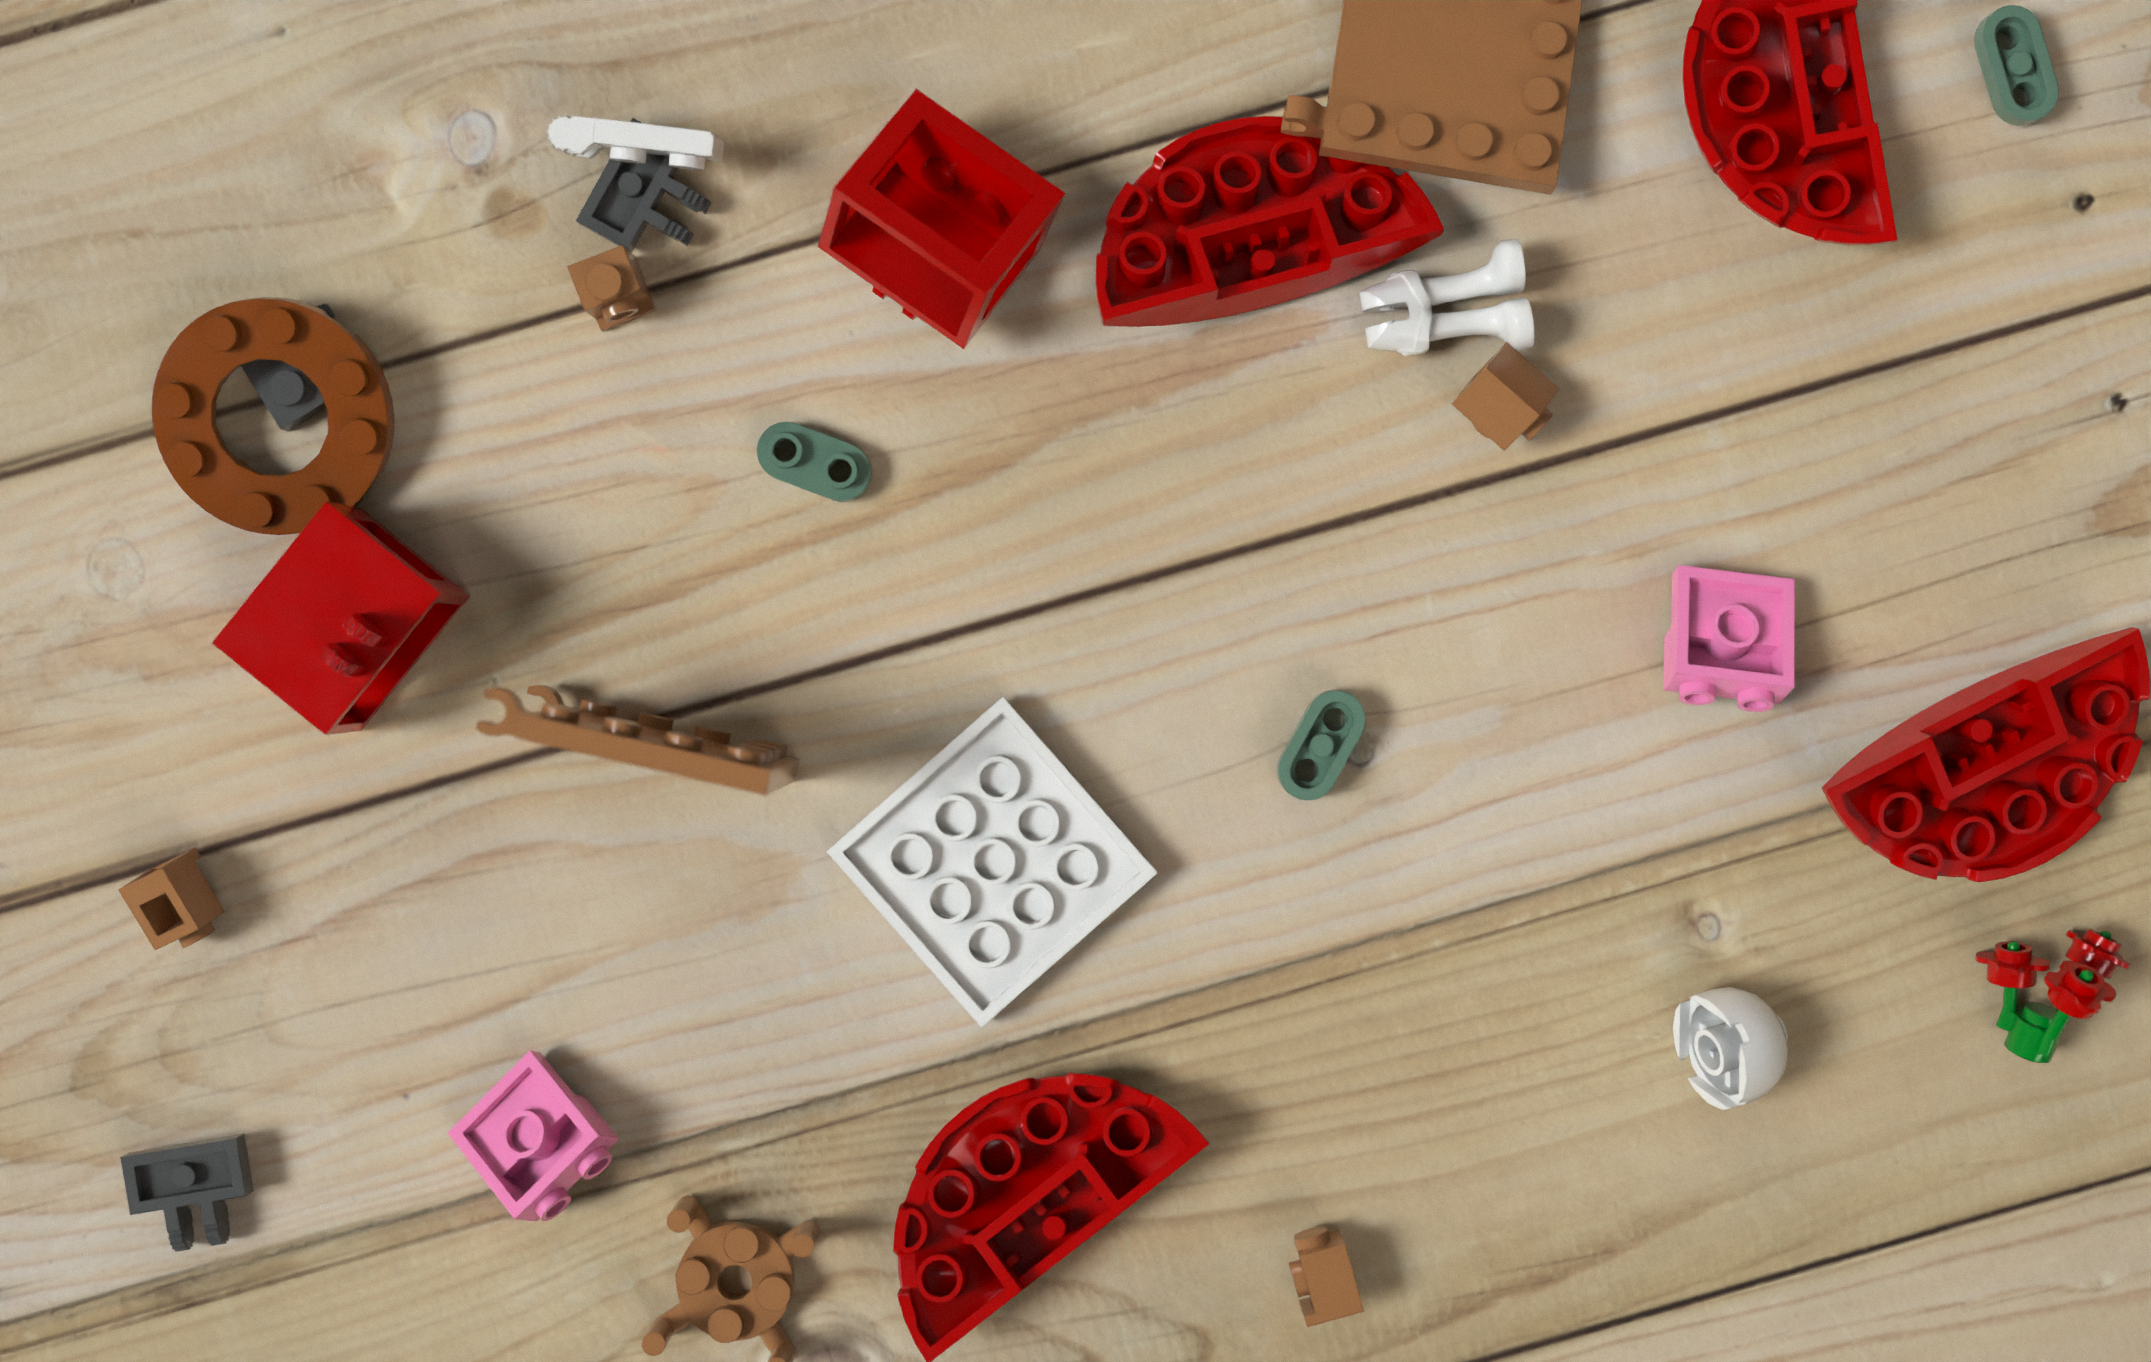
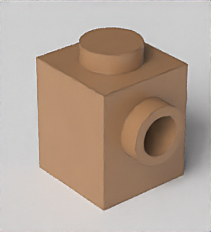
[1452,342,1560,451]

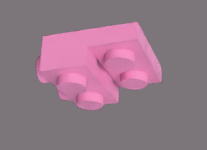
[1663,565,1795,712]
[448,1050,619,1221]

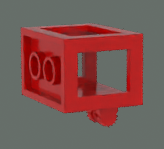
[818,89,1066,349]
[212,501,470,735]

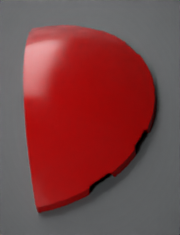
[1682,0,1898,245]
[1095,116,1444,327]
[1821,627,2150,882]
[893,1073,1210,1362]

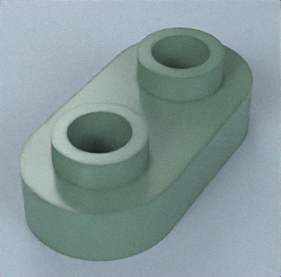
[1974,5,2059,126]
[757,422,872,502]
[1276,690,1366,800]

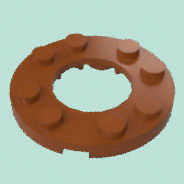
[152,297,394,535]

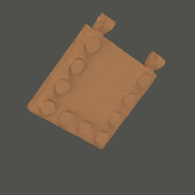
[1280,0,1582,195]
[476,685,800,795]

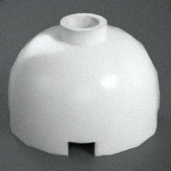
[1673,987,1788,1110]

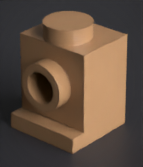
[567,245,657,332]
[118,847,225,950]
[1289,1227,1364,1327]

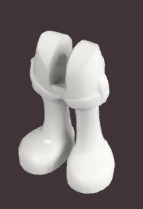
[1359,239,1535,356]

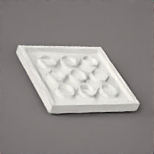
[827,696,1158,1028]

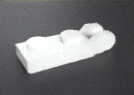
[546,115,724,171]

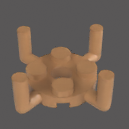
[642,1195,820,1362]

